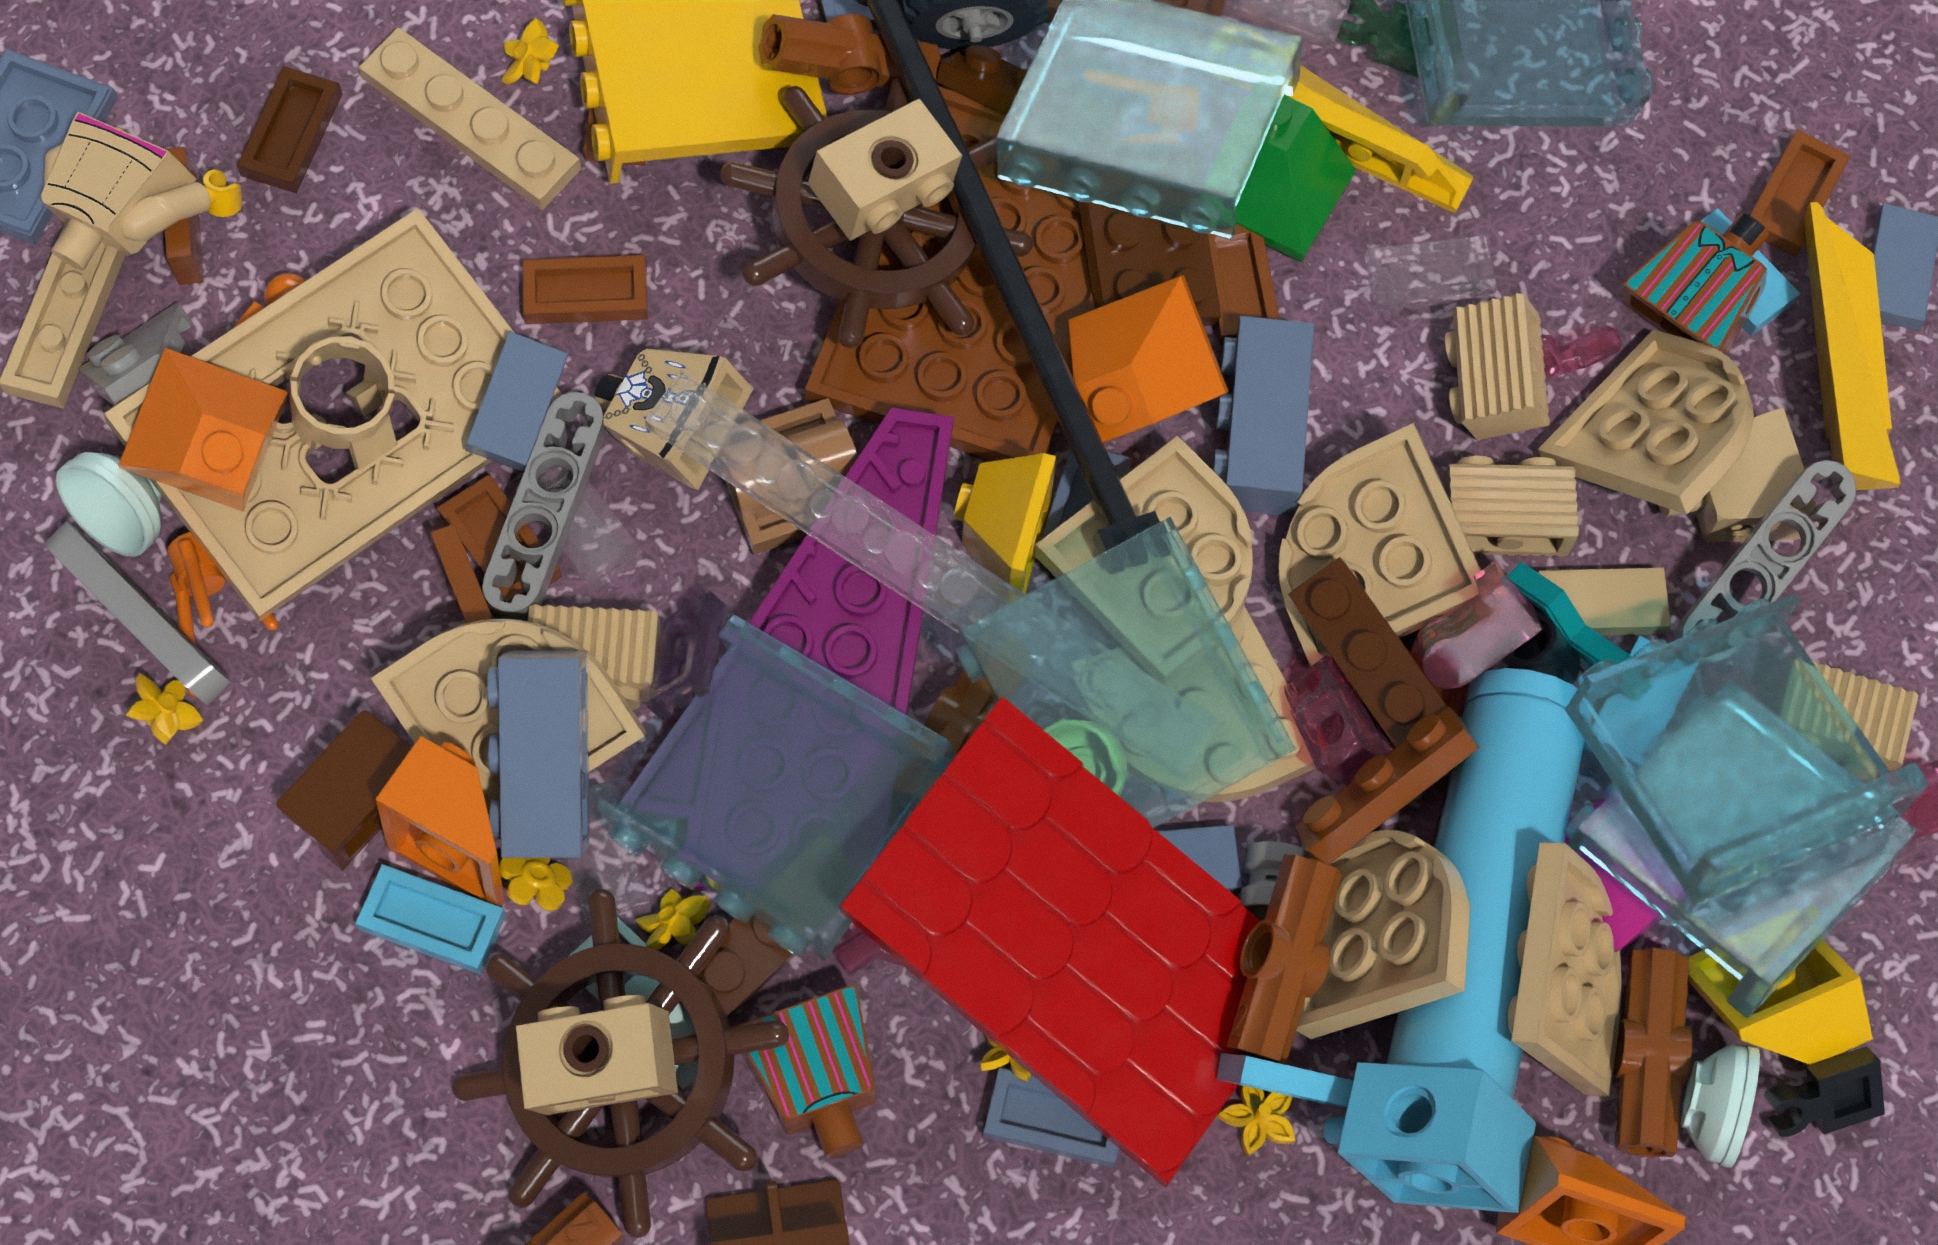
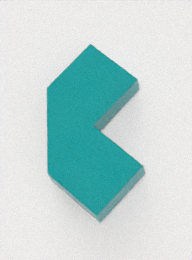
[1506,562,1651,705]

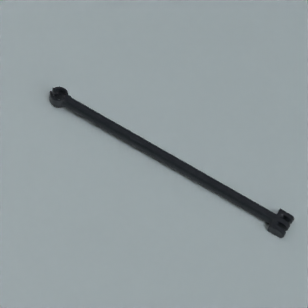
[856,0,1171,575]

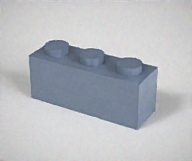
[1212,316,1314,517]
[487,650,589,858]

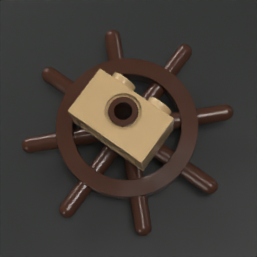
[720,76,1033,349]
[452,889,789,1238]

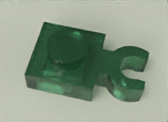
[1337,0,1451,81]

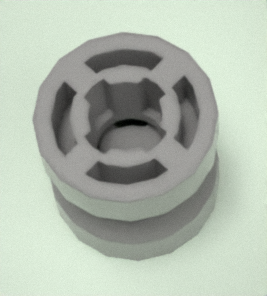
[1240,841,1312,921]

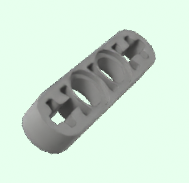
[482,392,606,621]
[1675,460,1856,667]
[44,521,232,706]

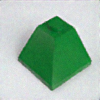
[1201,82,1356,262]

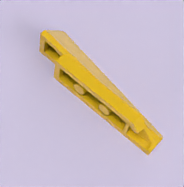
[1205,25,1474,213]
[1804,202,1900,490]

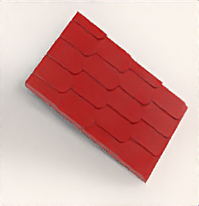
[840,696,1261,1188]

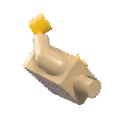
[41,112,242,270]

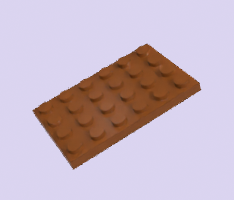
[805,86,1135,461]

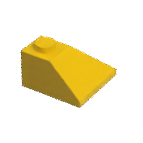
[954,453,1056,618]
[1688,911,1873,1065]

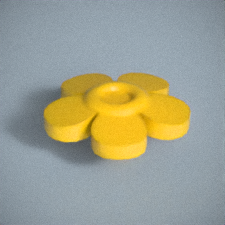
[499,858,573,911]

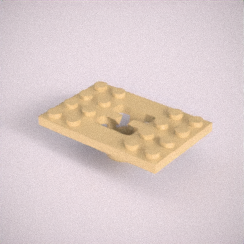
[104,208,563,622]

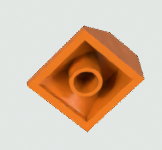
[1068,275,1229,443]
[119,348,288,512]
[375,736,505,907]
[1496,1136,1686,1245]

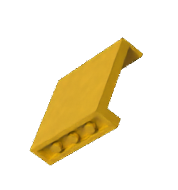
[561,0,828,184]

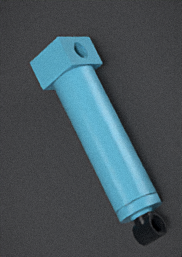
[1323,611,1591,1213]

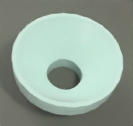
[56,452,161,557]
[1680,1043,1760,1168]

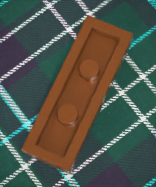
[1296,706,1479,864]

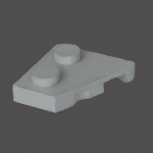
[78,302,193,406]

